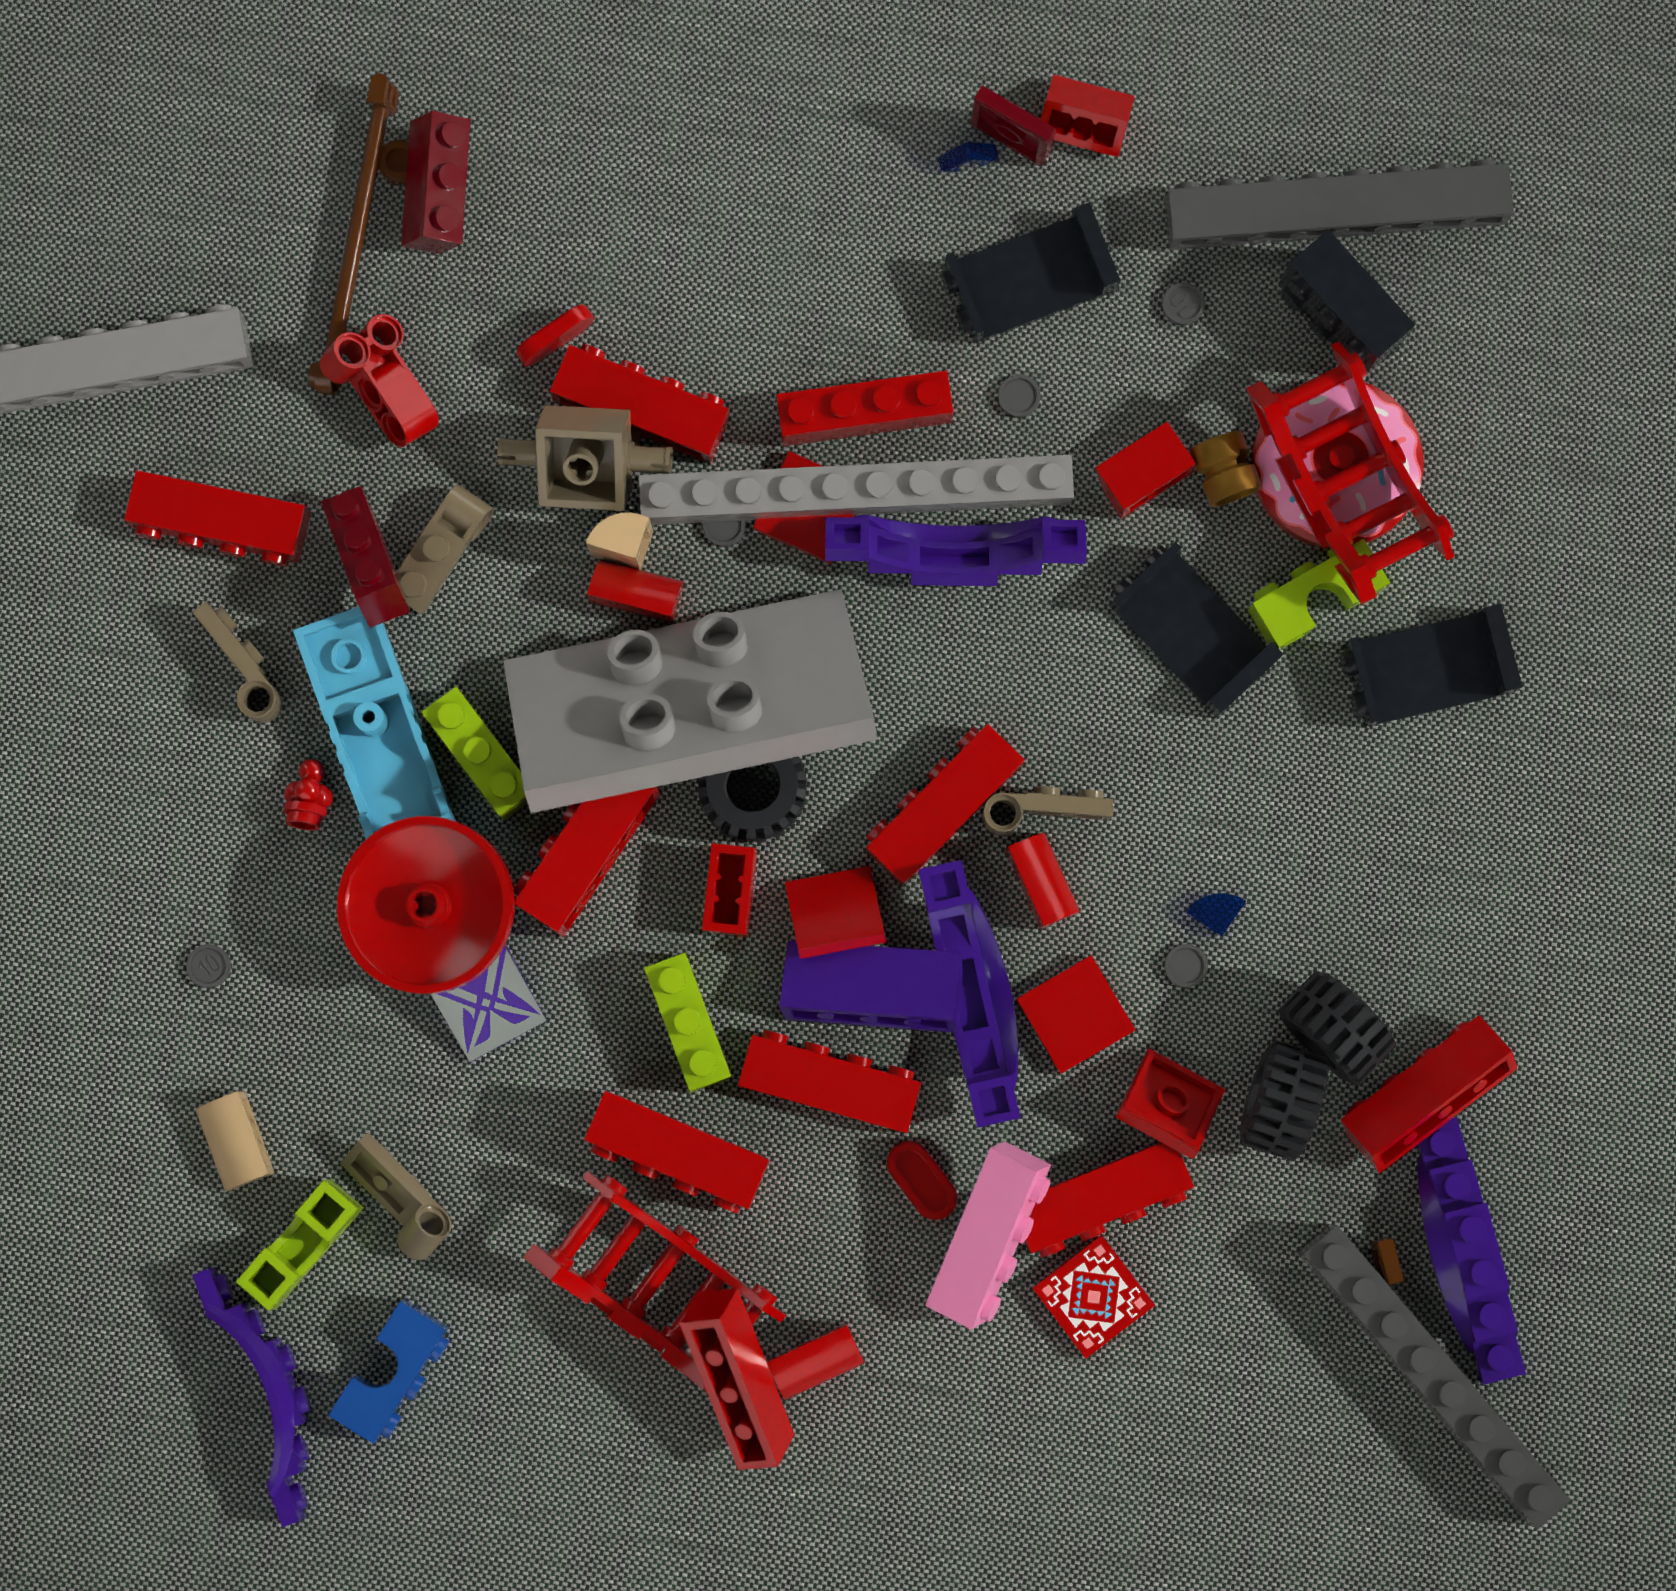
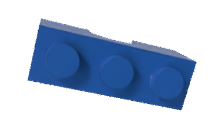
[328,1299,450,1444]

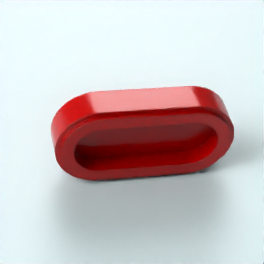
[516,304,595,367]
[887,1141,957,1220]

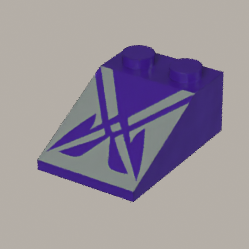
[431,944,547,1062]

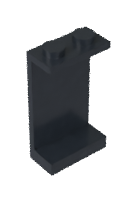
[940,202,1121,344]
[1110,542,1284,718]
[1340,604,1523,728]

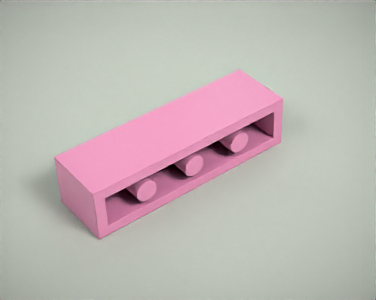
[925,1141,1051,1330]

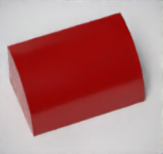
[1041,74,1135,157]
[1095,421,1196,519]
[587,559,684,624]
[1005,833,1080,930]
[702,843,758,938]
[767,1323,865,1400]

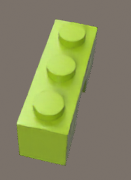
[1247,539,1390,650]
[421,686,528,821]
[644,953,732,1093]
[236,1179,364,1311]

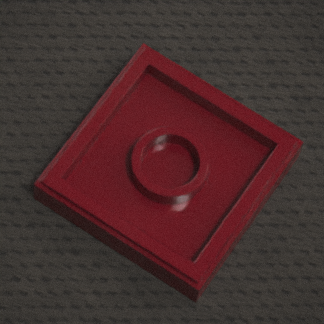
[970,85,1056,166]

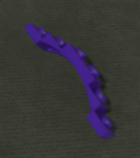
[825,515,1087,586]
[918,860,1021,1128]
[1417,1117,1526,1385]
[192,1267,311,1528]

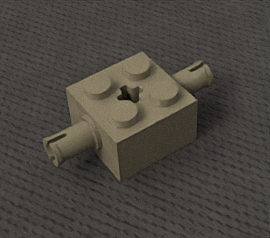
[497,405,673,511]

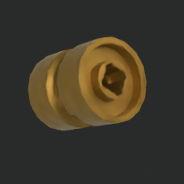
[1189,430,1262,507]

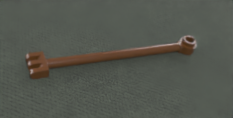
[308,73,399,395]

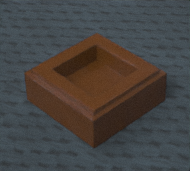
[1369,1237,1404,1285]

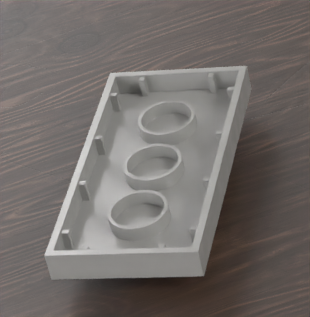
[503,589,877,813]

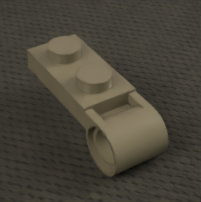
[397,484,494,614]
[192,602,282,723]
[982,786,1114,836]
[340,1133,452,1260]

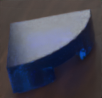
[937,142,999,172]
[1185,893,1246,937]

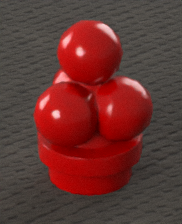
[283,759,333,831]

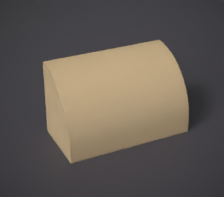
[586,513,653,570]
[196,1091,275,1192]

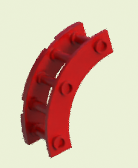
[1246,341,1455,604]
[523,1171,787,1392]

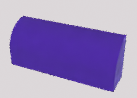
[779,940,963,1033]

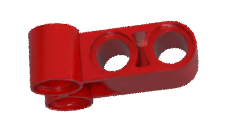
[320,314,439,448]

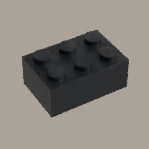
[1278,229,1416,378]

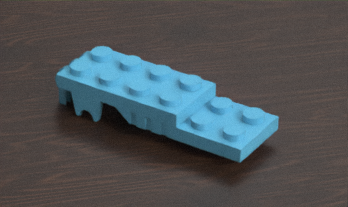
[293,607,456,839]

